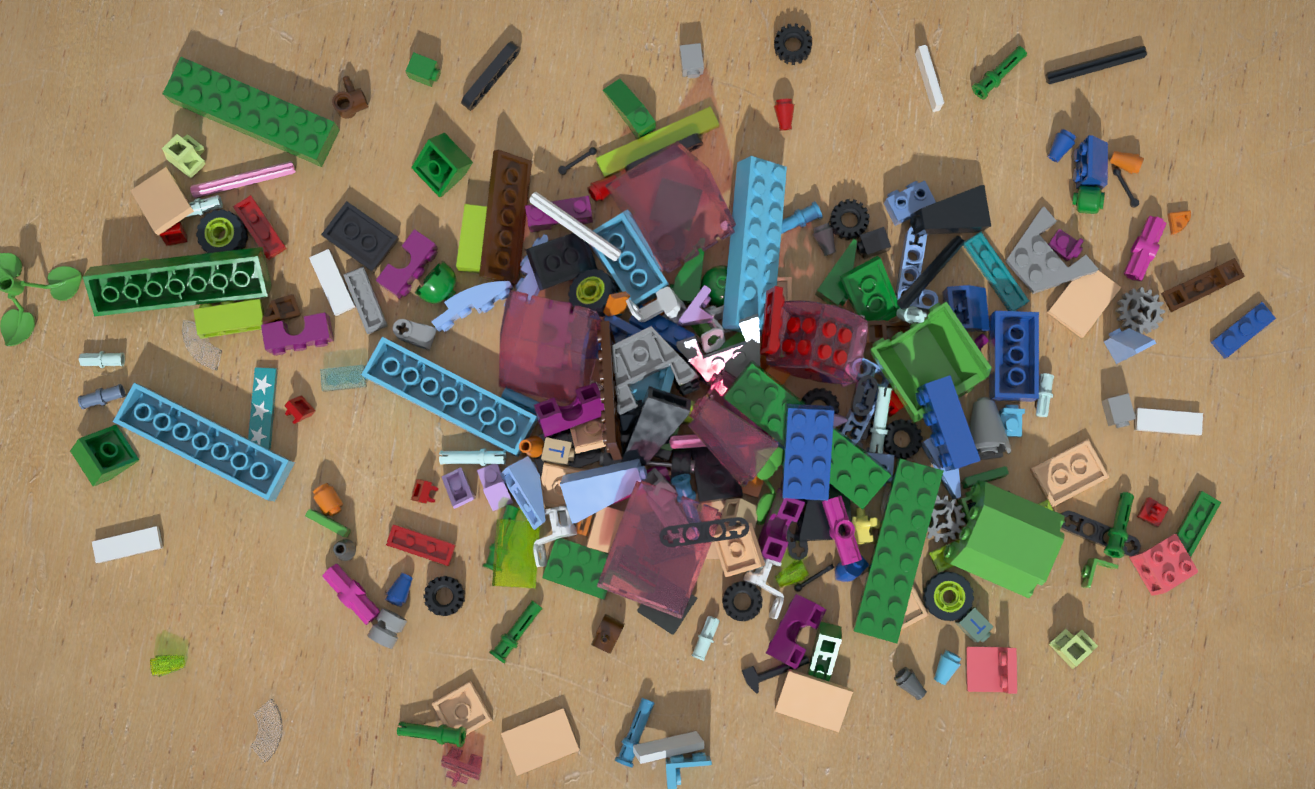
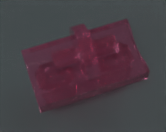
[441,746,482,788]

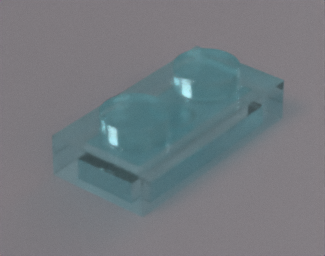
[320,365,367,392]

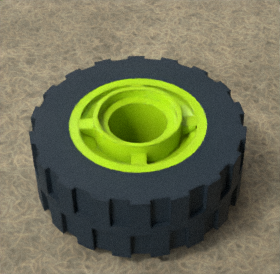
[196,209,248,253]
[568,269,619,319]
[923,572,974,621]

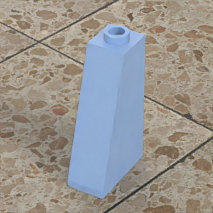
[560,459,647,524]

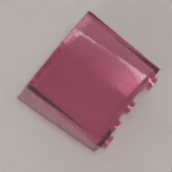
[688,368,779,487]

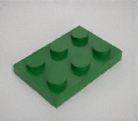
[840,256,900,321]
[542,538,613,600]

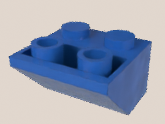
[1073,135,1108,190]
[942,285,990,332]

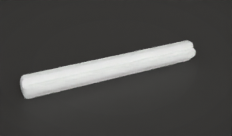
[529,192,621,261]

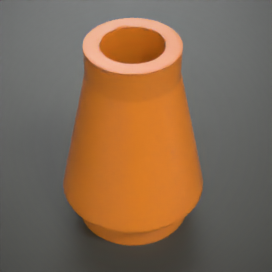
[1110,151,1144,174]
[519,436,544,457]

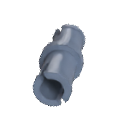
[78,384,126,409]

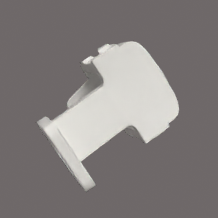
[626,287,687,325]
[701,305,732,353]
[533,506,577,567]
[743,557,784,619]

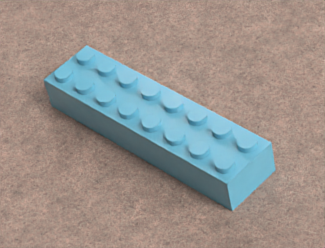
[722,156,787,336]
[361,337,538,457]
[113,383,295,501]

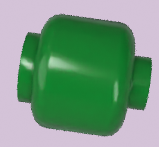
[1072,185,1105,214]

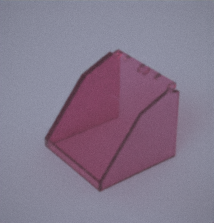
[605,141,736,273]
[499,290,602,405]
[597,480,722,619]

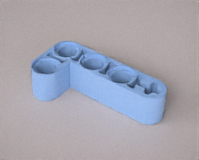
[895,227,938,313]
[839,358,889,443]

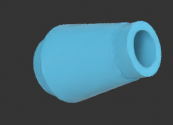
[934,650,962,685]

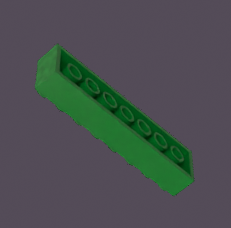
[162,57,340,167]
[83,247,272,317]
[724,360,892,509]
[853,459,944,644]

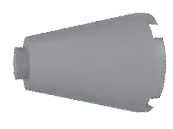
[969,397,1011,460]

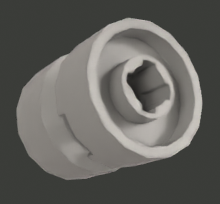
[367,608,407,649]

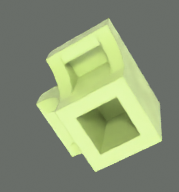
[162,134,205,178]
[1049,629,1098,669]

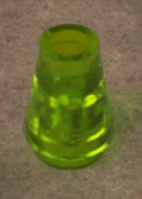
[775,560,809,588]
[150,655,185,677]

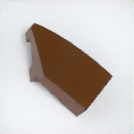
[261,294,301,324]

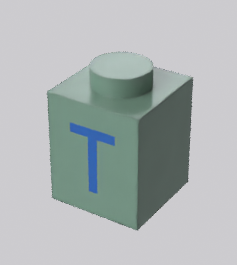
[955,607,993,643]

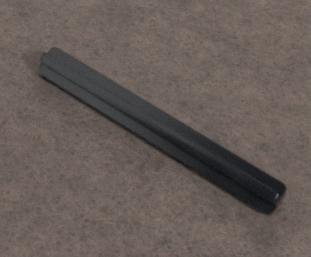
[1045,46,1147,84]
[897,235,965,310]

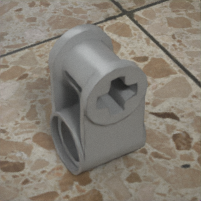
[393,319,437,350]

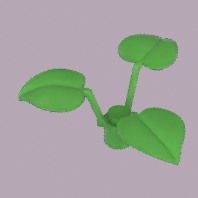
[0,253,82,346]
[748,446,784,525]

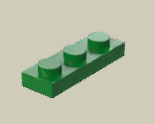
[1176,491,1221,558]

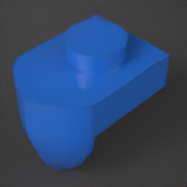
[835,554,869,582]

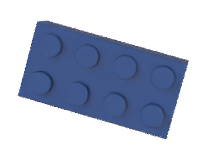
[989,311,1039,402]
[916,376,981,471]
[782,404,834,501]

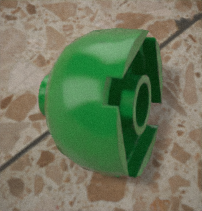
[415,261,456,304]
[700,265,727,307]

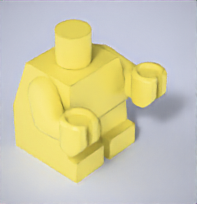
[852,508,880,545]

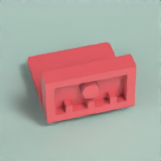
[1129,534,1198,596]
[966,647,1017,694]

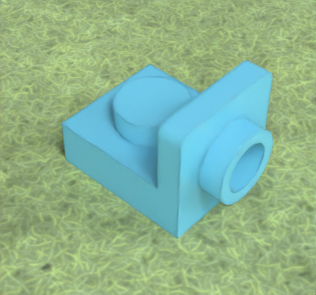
[999,405,1025,437]

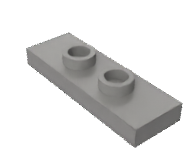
[343,267,388,334]

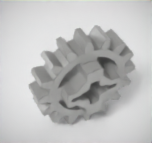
[1115,287,1165,334]
[926,495,965,542]

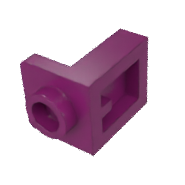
[1048,229,1084,261]

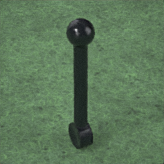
[558,147,597,175]
[1113,168,1139,208]
[794,564,835,592]

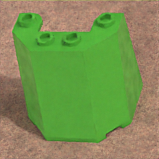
[871,302,991,423]
[943,480,1065,598]

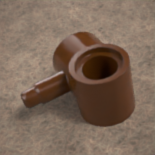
[332,76,369,119]
[591,614,625,654]

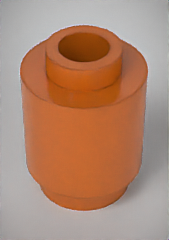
[313,483,343,517]

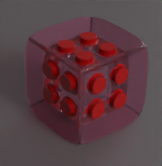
[766,301,868,384]

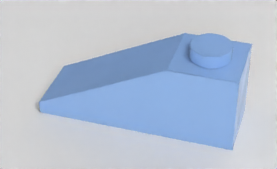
[1104,328,1156,364]
[921,438,961,499]
[500,456,546,530]

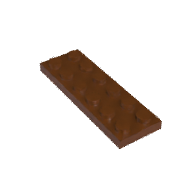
[479,149,532,286]
[597,321,622,461]

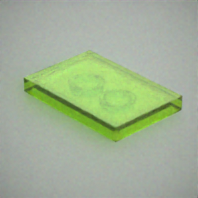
[492,519,540,588]

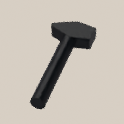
[741,655,810,694]

